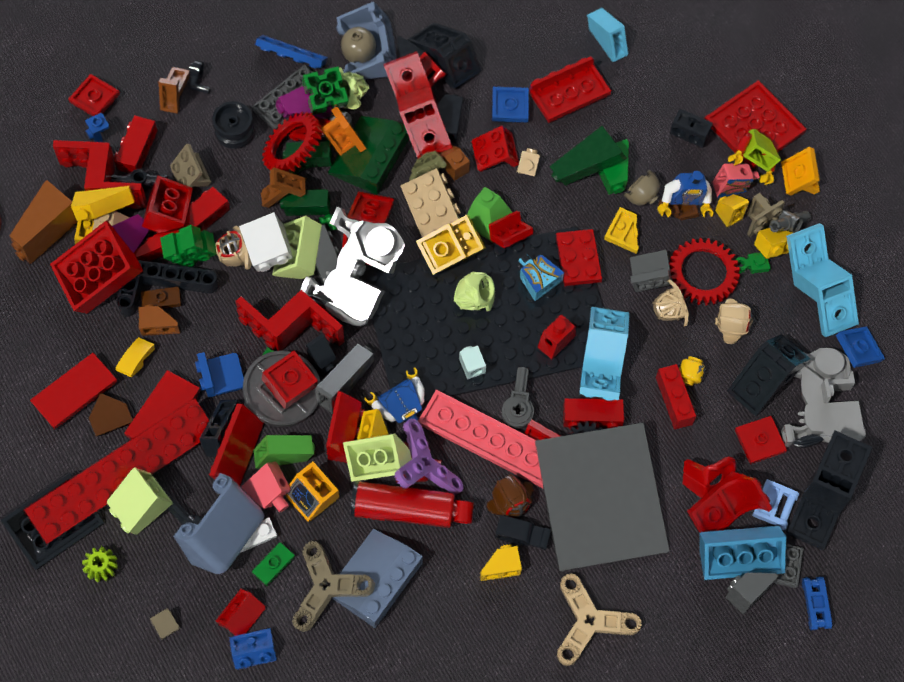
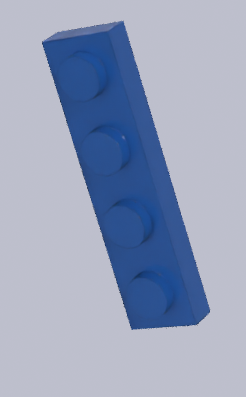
[255,35,328,68]

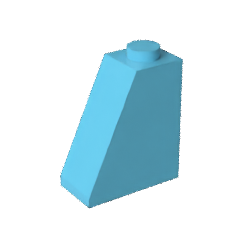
[587,8,628,62]

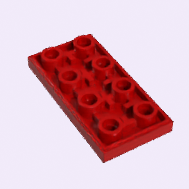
[30,353,118,430]
[124,370,201,439]
[209,404,264,486]

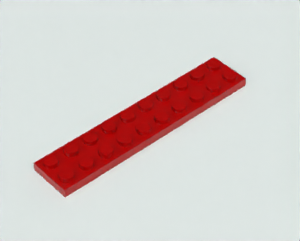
[23,399,209,544]

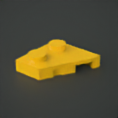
[604,207,638,254]

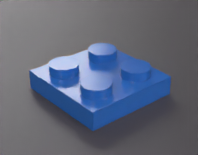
[492,87,529,122]
[836,326,885,368]

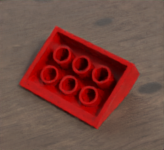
[50,221,143,314]

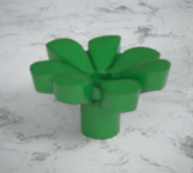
[318,214,337,231]

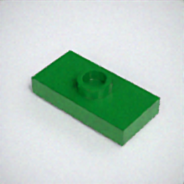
[252,543,295,586]

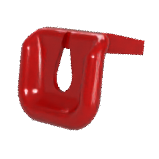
[683,456,736,498]

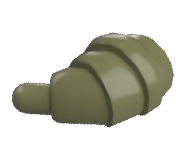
[409,151,447,181]

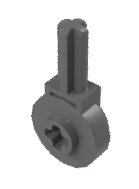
[501,367,534,429]

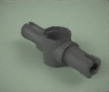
[770,210,811,233]

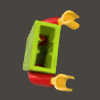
[728,129,781,185]

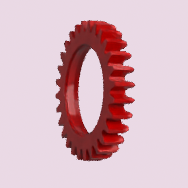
[262,112,322,173]
[669,238,740,306]

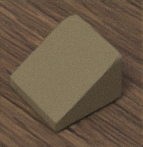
[150,608,180,639]

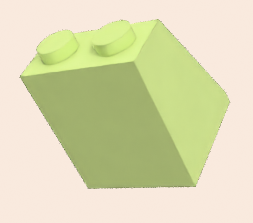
[107,467,173,535]

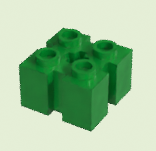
[302,66,349,115]
[160,225,217,267]

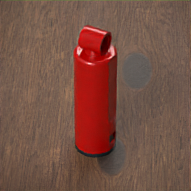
[350,481,474,528]

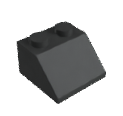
[725,573,778,615]

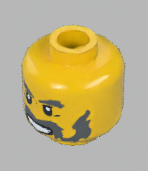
[679,356,706,386]

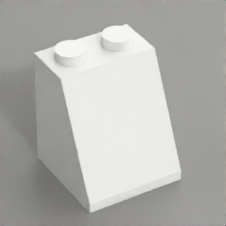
[239,212,293,272]

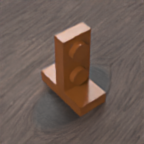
[158,67,190,113]
[261,168,305,208]

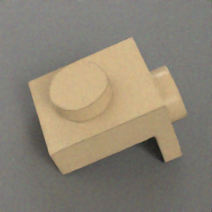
[517,148,541,176]

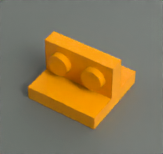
[781,147,820,196]

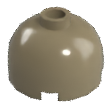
[341,27,376,63]
[624,170,660,206]

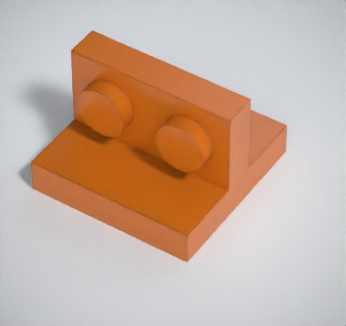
[322,106,366,156]

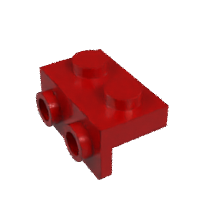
[489,211,533,248]

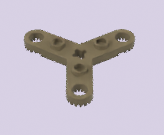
[292,541,375,632]

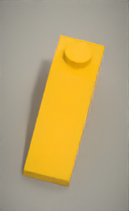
[71,186,135,221]

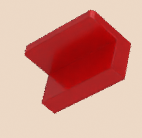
[215,589,265,636]

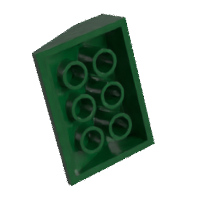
[328,116,409,195]

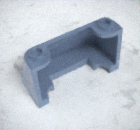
[336,2,397,80]
[174,473,264,574]

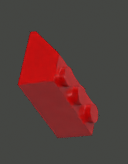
[142,176,193,233]
[326,391,365,463]

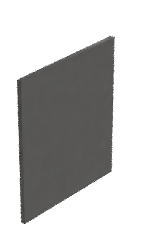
[535,423,670,572]

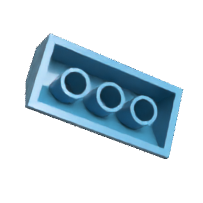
[699,526,786,580]

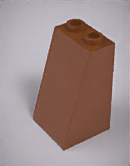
[9,180,78,264]

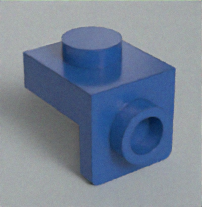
[85,113,109,142]

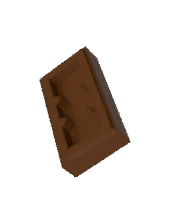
[141,287,181,309]

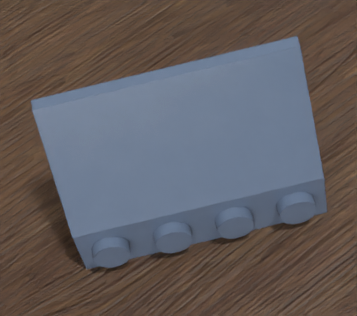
[332,529,423,628]

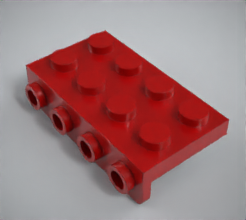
[529,57,611,123]

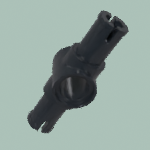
[111,169,168,191]

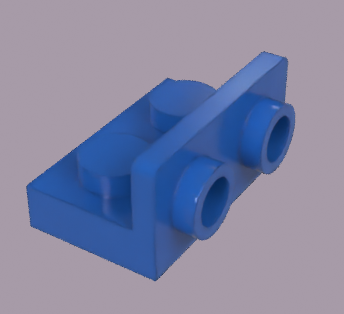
[229,628,276,669]

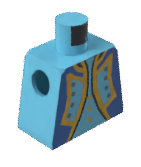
[519,254,564,301]

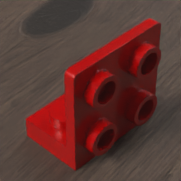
[472,126,519,172]

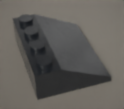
[0,472,104,570]

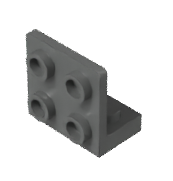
[630,250,672,292]

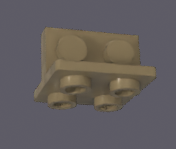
[170,144,211,188]
[747,193,785,237]

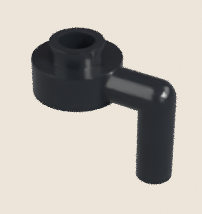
[189,60,211,94]

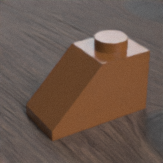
[439,146,470,181]
[139,305,180,336]

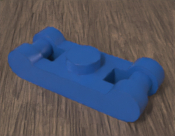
[802,577,832,630]

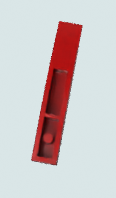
[134,187,230,262]

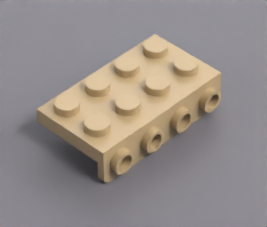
[400,168,461,238]

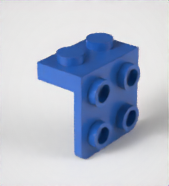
[195,352,244,398]

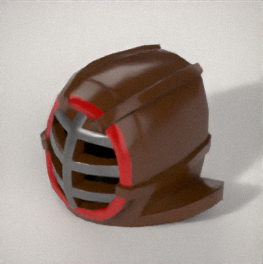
[486,474,533,518]

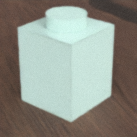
[459,346,486,379]

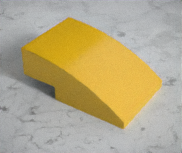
[416,215,486,275]

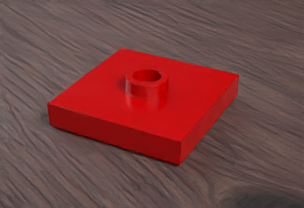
[68,74,120,116]
[735,416,787,465]

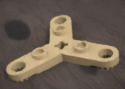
[557,574,641,666]

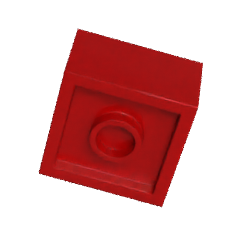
[261,350,318,409]

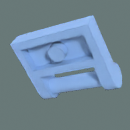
[752,479,799,530]

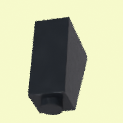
[424,94,463,143]

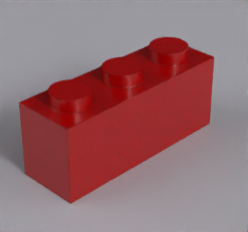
[114,115,158,173]
[656,364,696,430]
[563,398,624,429]

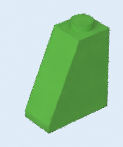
[253,435,315,469]

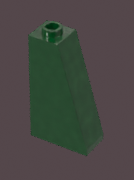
[549,126,627,185]

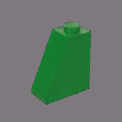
[598,139,629,195]

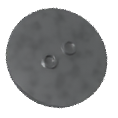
[243,351,320,427]

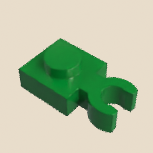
[736,253,770,274]

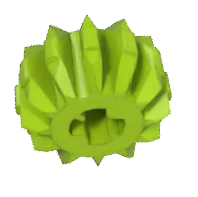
[82,546,118,582]

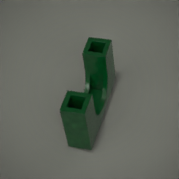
[280,141,333,216]

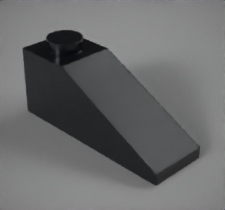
[199,400,239,457]

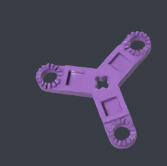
[395,418,463,495]

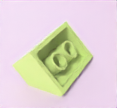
[272,216,322,279]
[343,434,412,482]

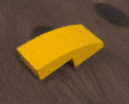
[116,337,155,378]

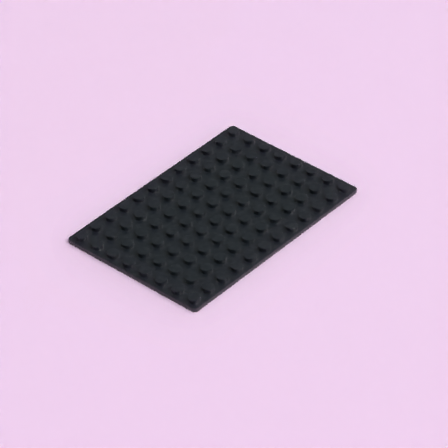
[362,227,603,403]

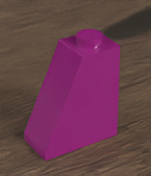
[276,86,332,118]
[112,214,149,253]

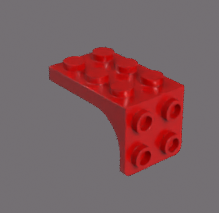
[687,471,772,532]

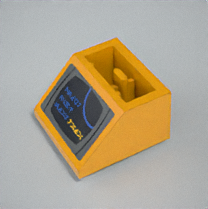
[285,462,339,523]

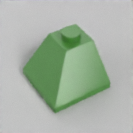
[467,187,513,243]

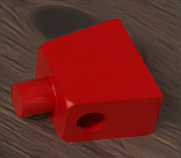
[538,315,576,360]

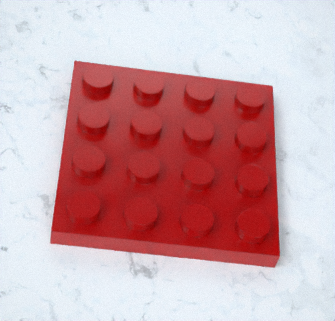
[705,80,806,170]

